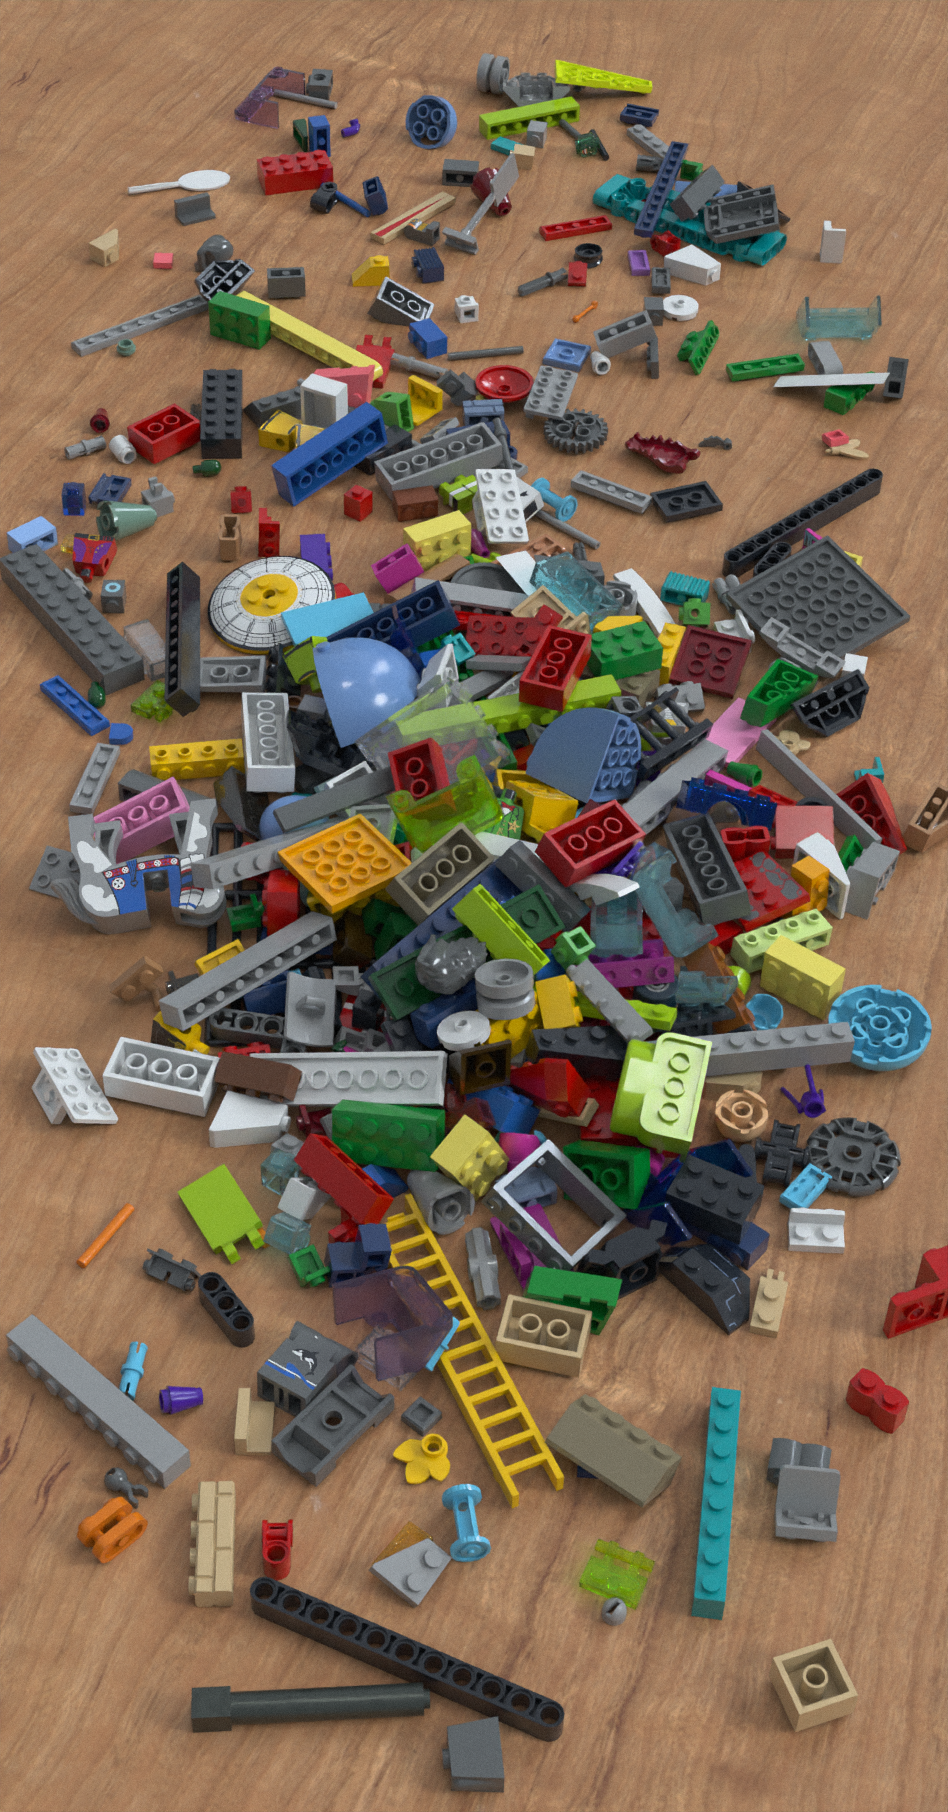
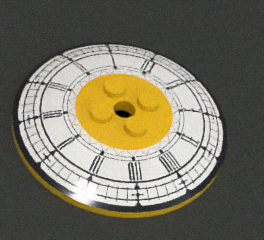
[207,556,336,654]

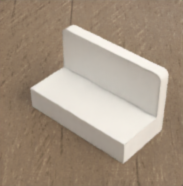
[819,221,846,263]

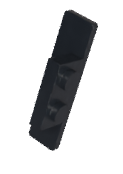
[265,643,301,697]

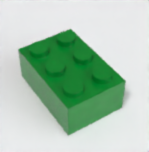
[208,291,271,350]
[587,621,663,680]

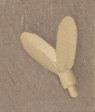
[825,439,869,460]

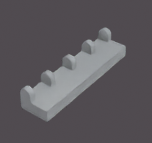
[566,959,653,1043]

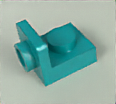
[439,633,476,666]

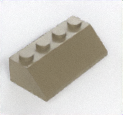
[545,1394,682,1507]

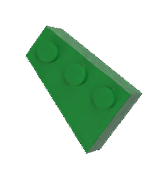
[522,1266,622,1336]

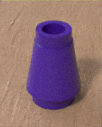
[159,1386,203,1415]

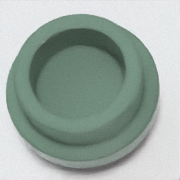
[116,339,136,356]

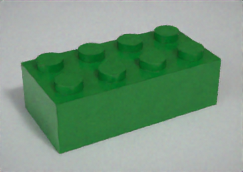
[332,1099,445,1172]

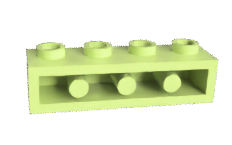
[730,909,833,974]

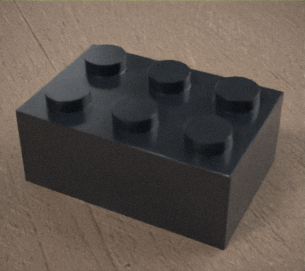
[664,1155,764,1245]

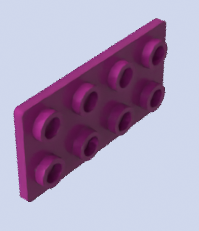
[490,1203,575,1292]

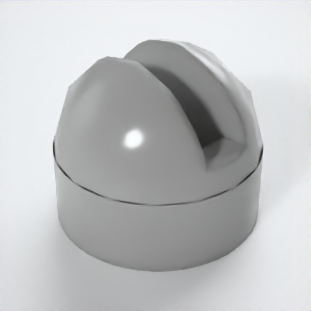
[602,1597,627,1626]

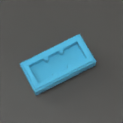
[779,1163,832,1209]

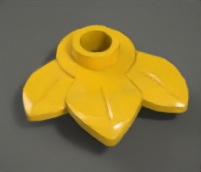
[393,1434,450,1484]

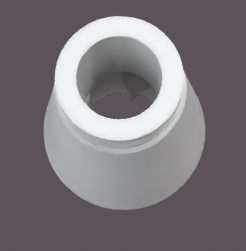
[590,351,611,375]

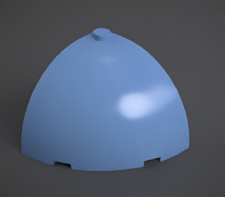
[313,638,421,748]
[525,708,641,803]

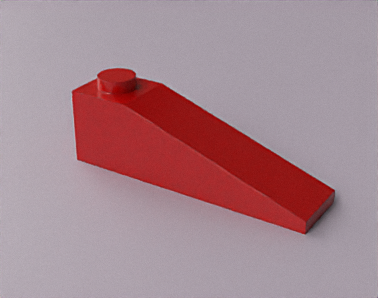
[836,773,907,855]

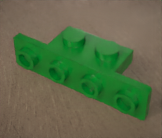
[677,320,720,375]

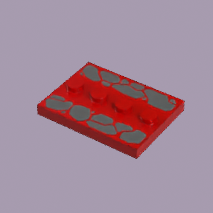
[733,849,811,933]

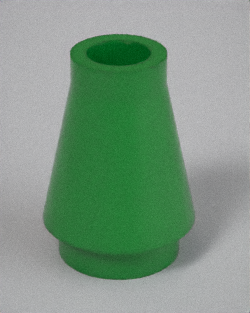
[727,761,763,787]

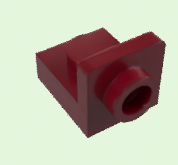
[295,1105,332,1139]

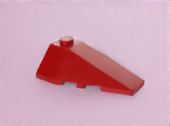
[509,1058,591,1118]

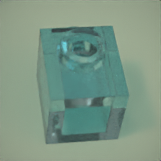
[260,1148,299,1196]
[263,1212,312,1255]

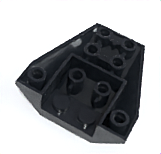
[286,710,376,776]

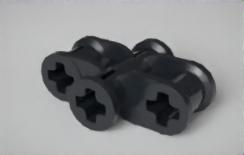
[754,1119,810,1188]

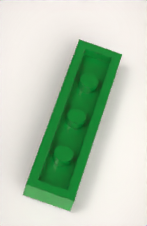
[726,354,805,381]

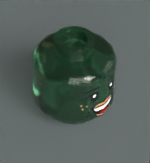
[574,132,600,157]

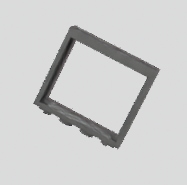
[481,1139,627,1271]

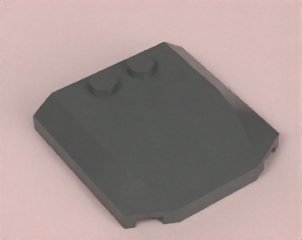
[704,184,780,244]

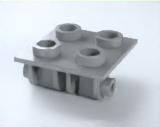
[29,845,81,899]

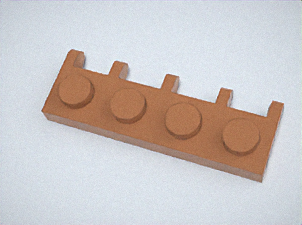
[491,534,566,566]

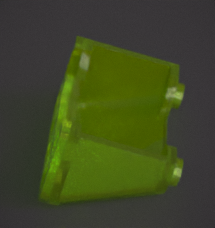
[386,755,503,853]

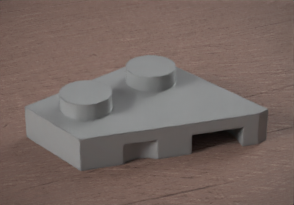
[369,1538,452,1608]

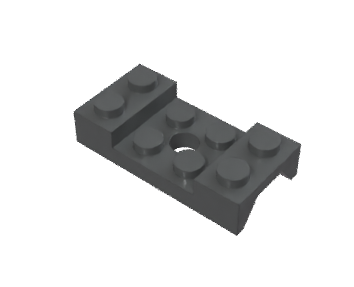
[271,1364,395,1487]

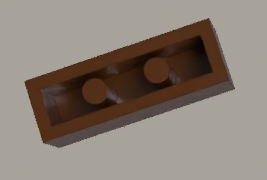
[214,1051,302,1104]

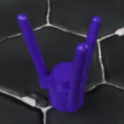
[780,1064,826,1118]

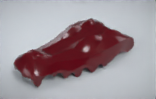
[625,432,701,474]

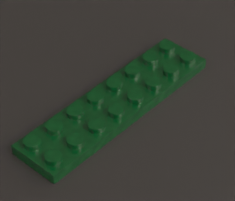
[368,884,565,1022]

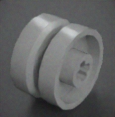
[476,53,510,95]
[475,959,535,1020]

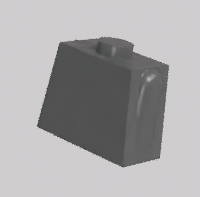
[442,1716,505,1793]

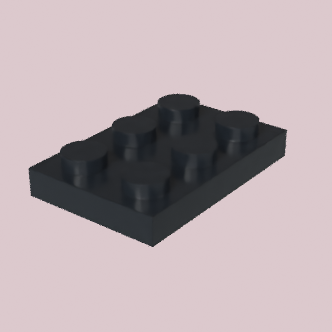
[650,481,723,523]

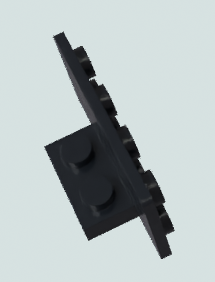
[652,998,736,1037]

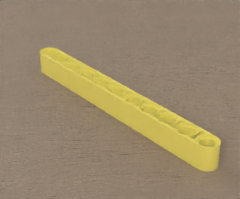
[236,291,383,381]

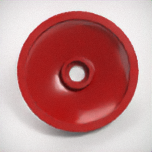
[475,365,534,403]

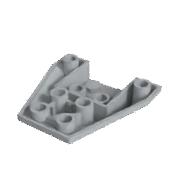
[502,72,570,107]

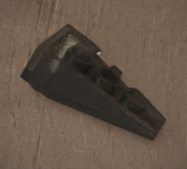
[213,766,269,842]

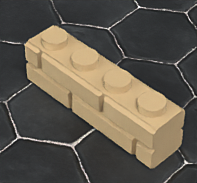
[189,1481,236,1607]

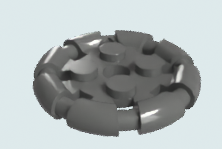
[807,1117,901,1197]

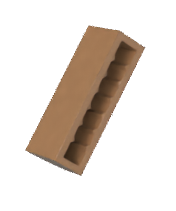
[384,554,470,604]

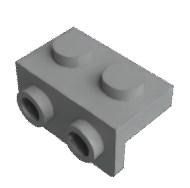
[653,681,705,713]

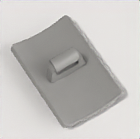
[284,971,336,1047]

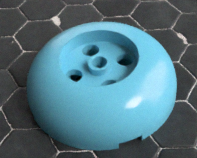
[828,985,932,1071]

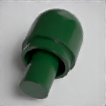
[193,459,221,477]
[87,681,106,709]

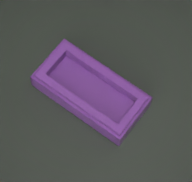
[627,250,650,276]

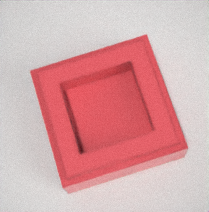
[153,253,174,269]
[822,429,849,447]

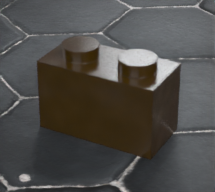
[333,910,373,971]

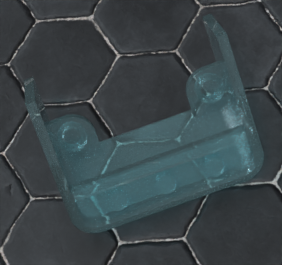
[796,296,882,341]

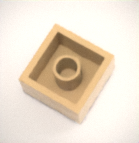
[769,1639,858,1732]

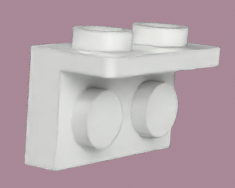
[713,609,755,653]
[787,1207,845,1254]

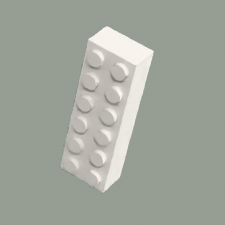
[241,692,295,793]

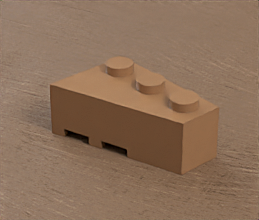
[903,782,948,853]

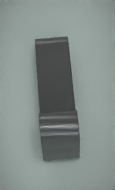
[209,1008,308,1053]

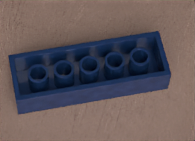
[327,580,460,654]

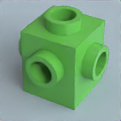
[678,598,711,628]
[551,926,596,971]

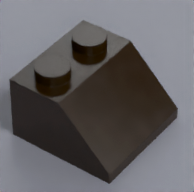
[449,1039,512,1096]

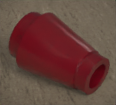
[90,408,110,433]

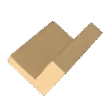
[234,1388,275,1455]

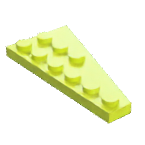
[554,60,653,94]

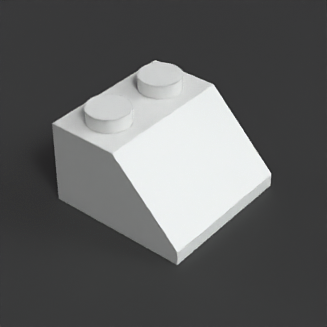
[417,644,459,709]

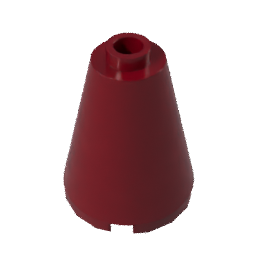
[470,167,512,216]

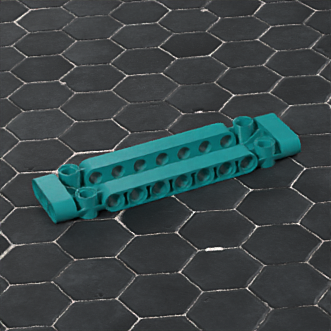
[592,174,787,266]

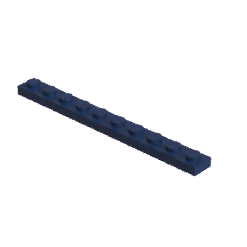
[634,141,689,238]

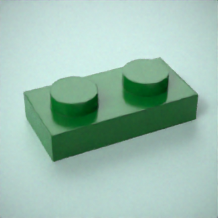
[838,835,864,872]

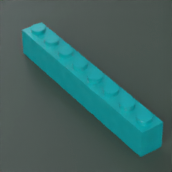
[691,1387,741,1620]

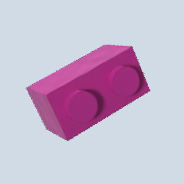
[371,543,424,594]

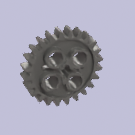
[543,408,608,454]

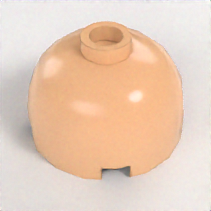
[715,1090,768,1143]

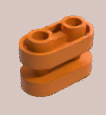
[77,1497,148,1563]

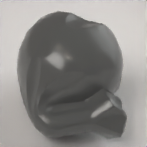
[194,235,234,272]

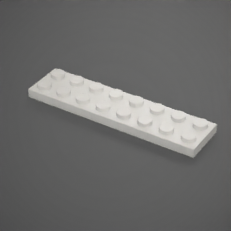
[250,1051,448,1107]

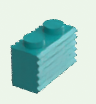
[660,571,710,606]

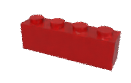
[294,1133,394,1225]

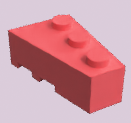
[314,365,375,408]

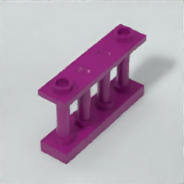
[574,939,674,991]

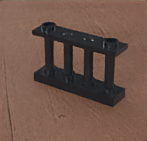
[630,687,713,782]

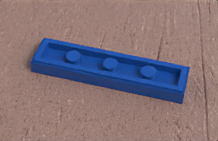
[40,675,110,736]

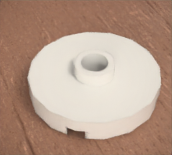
[663,295,699,321]
[437,1011,491,1051]

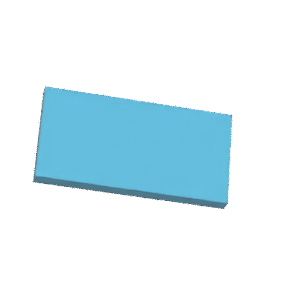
[281,592,374,646]

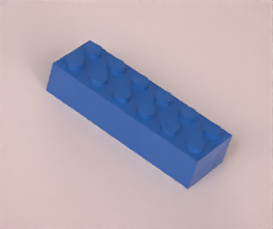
[271,402,388,507]

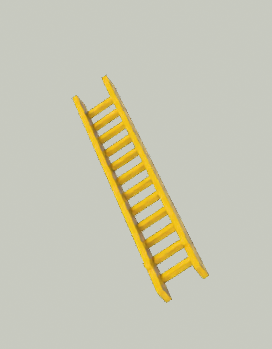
[384,1193,564,1508]

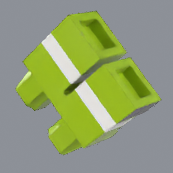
[439,474,478,514]

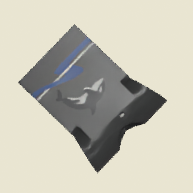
[257,1321,358,1417]

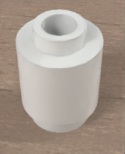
[109,435,136,464]

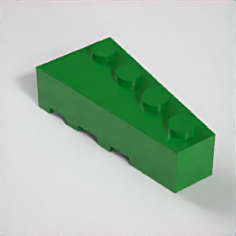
[740,659,818,728]

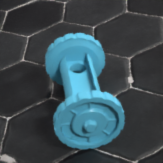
[531,478,578,522]
[442,1484,491,1562]

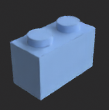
[7,516,58,553]

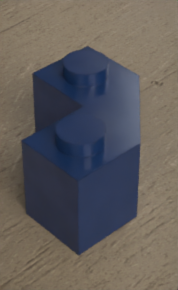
[324,1223,392,1287]

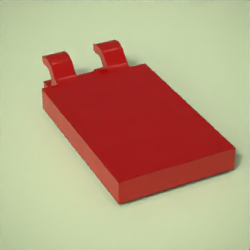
[356,334,395,389]

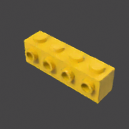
[149,738,245,781]

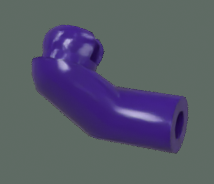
[341,118,361,138]

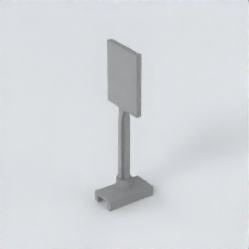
[442,153,519,255]

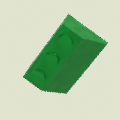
[563,1140,650,1209]

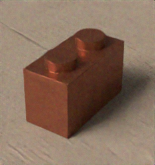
[392,485,438,522]

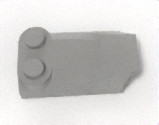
[200,656,266,693]

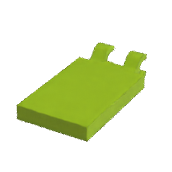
[178,1164,265,1264]

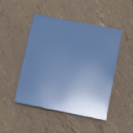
[543,339,591,372]

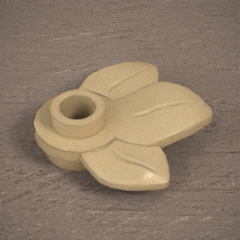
[775,730,810,756]

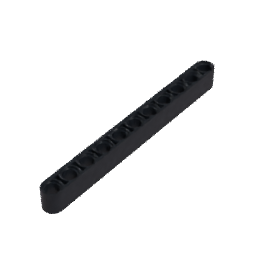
[722,468,883,578]
[250,1577,565,1742]

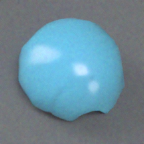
[745,994,783,1031]

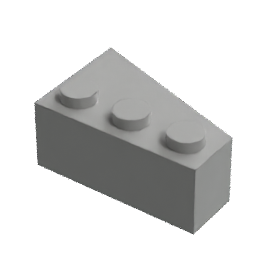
[845,842,900,920]

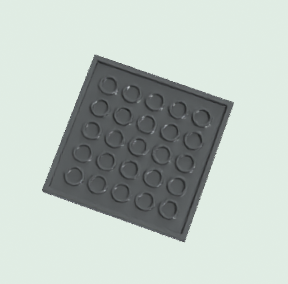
[726,535,910,676]

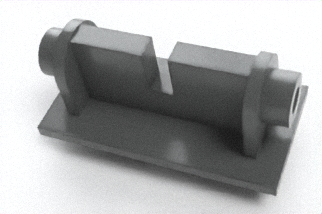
[142,1248,202,1291]

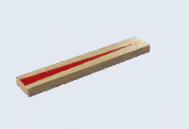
[371,191,456,244]

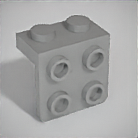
[774,1465,840,1542]

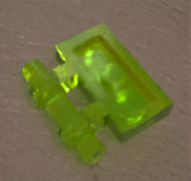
[130,680,174,722]
[579,1539,656,1610]

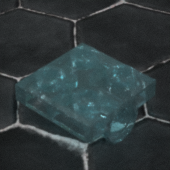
[675,971,738,1006]

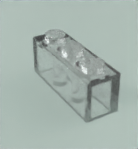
[122,619,165,682]

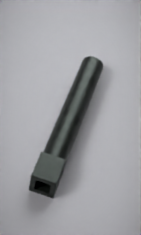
[191,1682,430,1733]

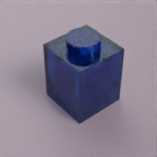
[61,482,87,516]

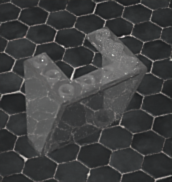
[355,677,512,808]

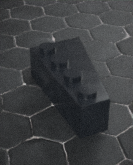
[525,1025,628,1081]

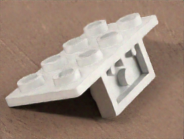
[472,469,529,544]
[32,1047,118,1124]

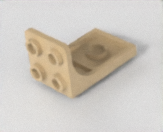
[510,585,591,634]

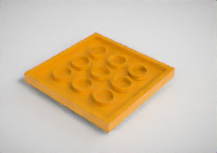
[278,814,412,914]

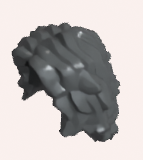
[415,935,488,995]

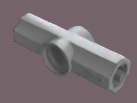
[465,1227,501,1310]

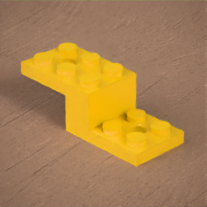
[505,780,578,843]

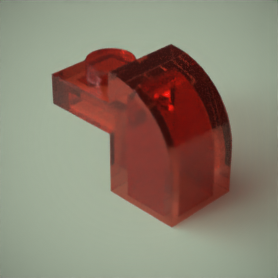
[443,1083,496,1130]

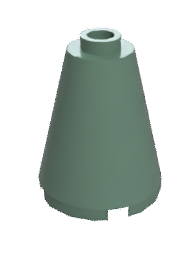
[96,500,157,541]

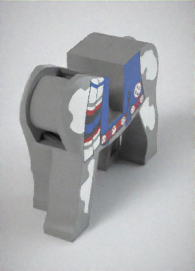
[50,798,226,934]

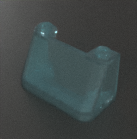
[630,842,719,957]

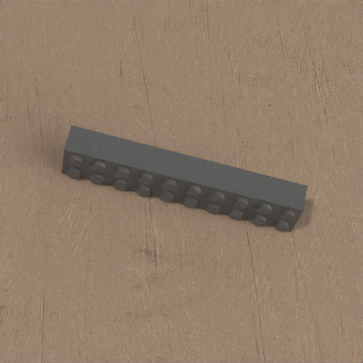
[0,544,145,695]

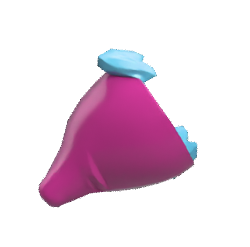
[494,1130,547,1173]

